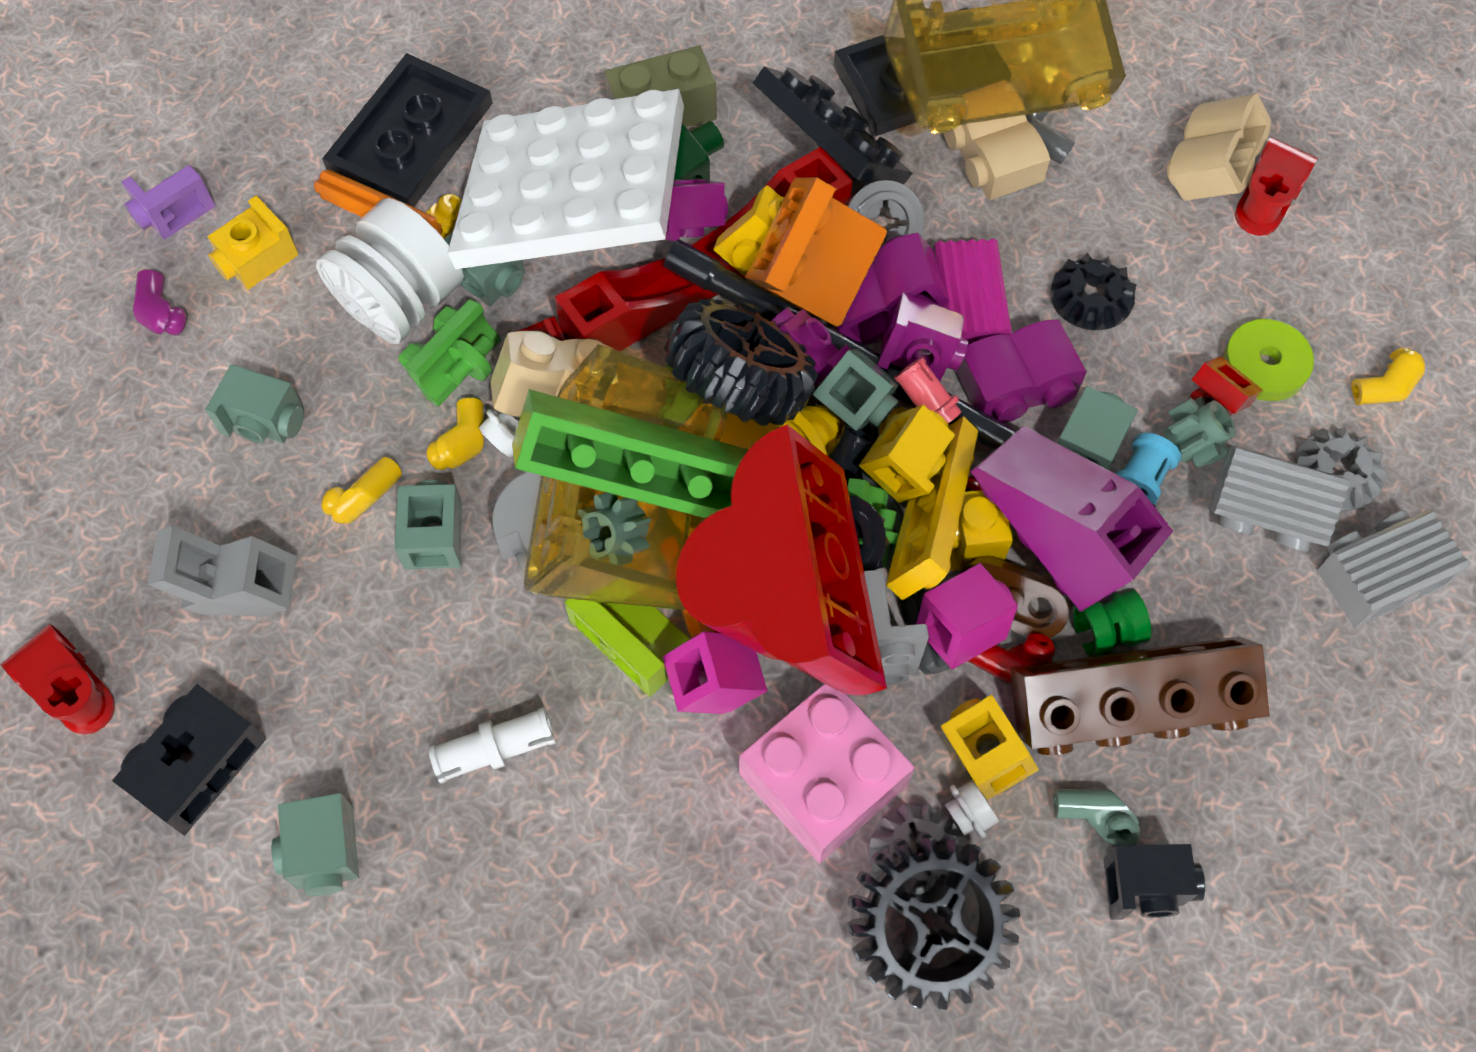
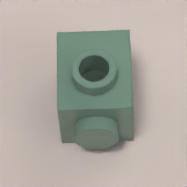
[812,349,900,431]
[271,793,359,896]

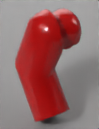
[968,633,1055,683]

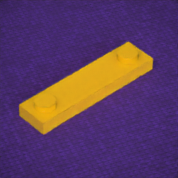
[886,416,978,600]

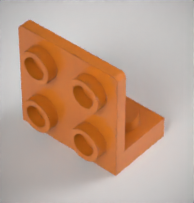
[745,178,887,326]

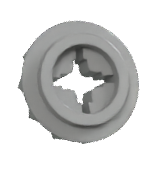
[847,180,924,248]
[1294,427,1388,511]
[869,804,966,894]

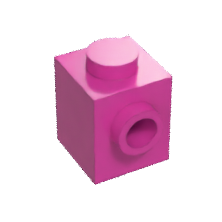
[916,563,1018,670]
[663,632,768,714]

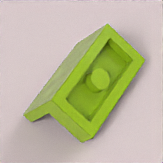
[564,576,690,697]

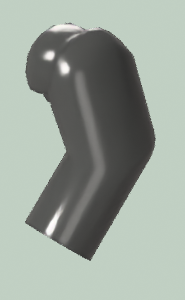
[1022,96,1075,164]

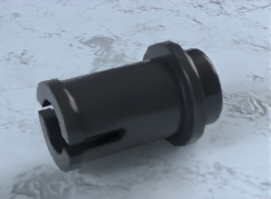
[828,424,875,486]

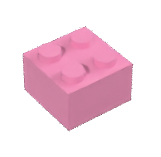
[739,684,915,864]

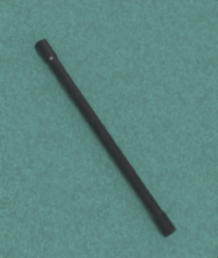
[664,240,1156,507]

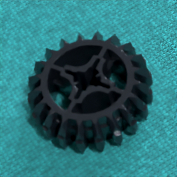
[664,299,818,426]
[846,832,1021,1011]

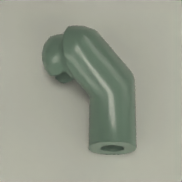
[1053,788,1140,847]

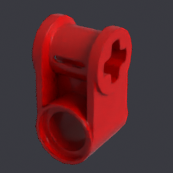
[1235,137,1319,236]
[1,623,115,735]

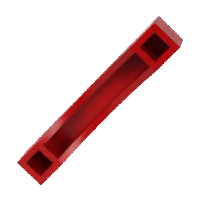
[554,147,853,354]

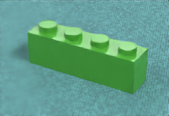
[512,389,749,518]

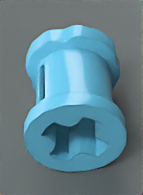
[1116,432,1181,505]

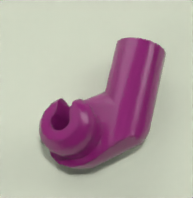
[133,270,186,336]

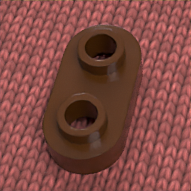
[960,556,1070,638]

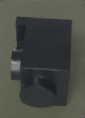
[1103,844,1205,920]

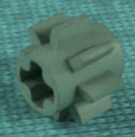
[1164,397,1236,468]
[576,492,652,568]

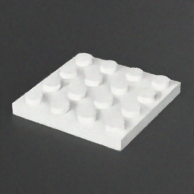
[448,89,684,269]

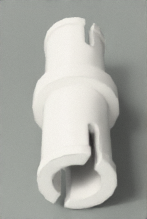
[428,707,556,784]

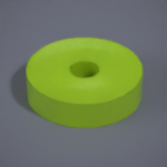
[1223,319,1314,401]

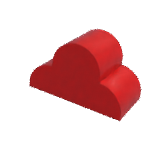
[676,424,887,695]

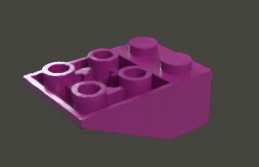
[971,426,1173,612]

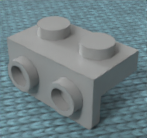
[864,570,929,686]

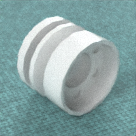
[316,198,464,344]

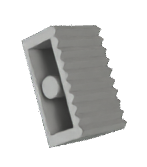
[1209,445,1350,552]
[1317,509,1469,628]

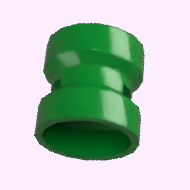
[1072,588,1152,657]

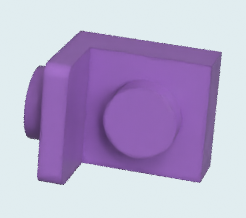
[121,165,215,240]

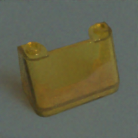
[884,0,1126,134]
[524,344,727,610]

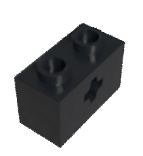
[112,684,266,836]

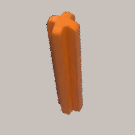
[313,170,442,235]

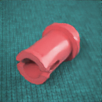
[893,356,961,424]

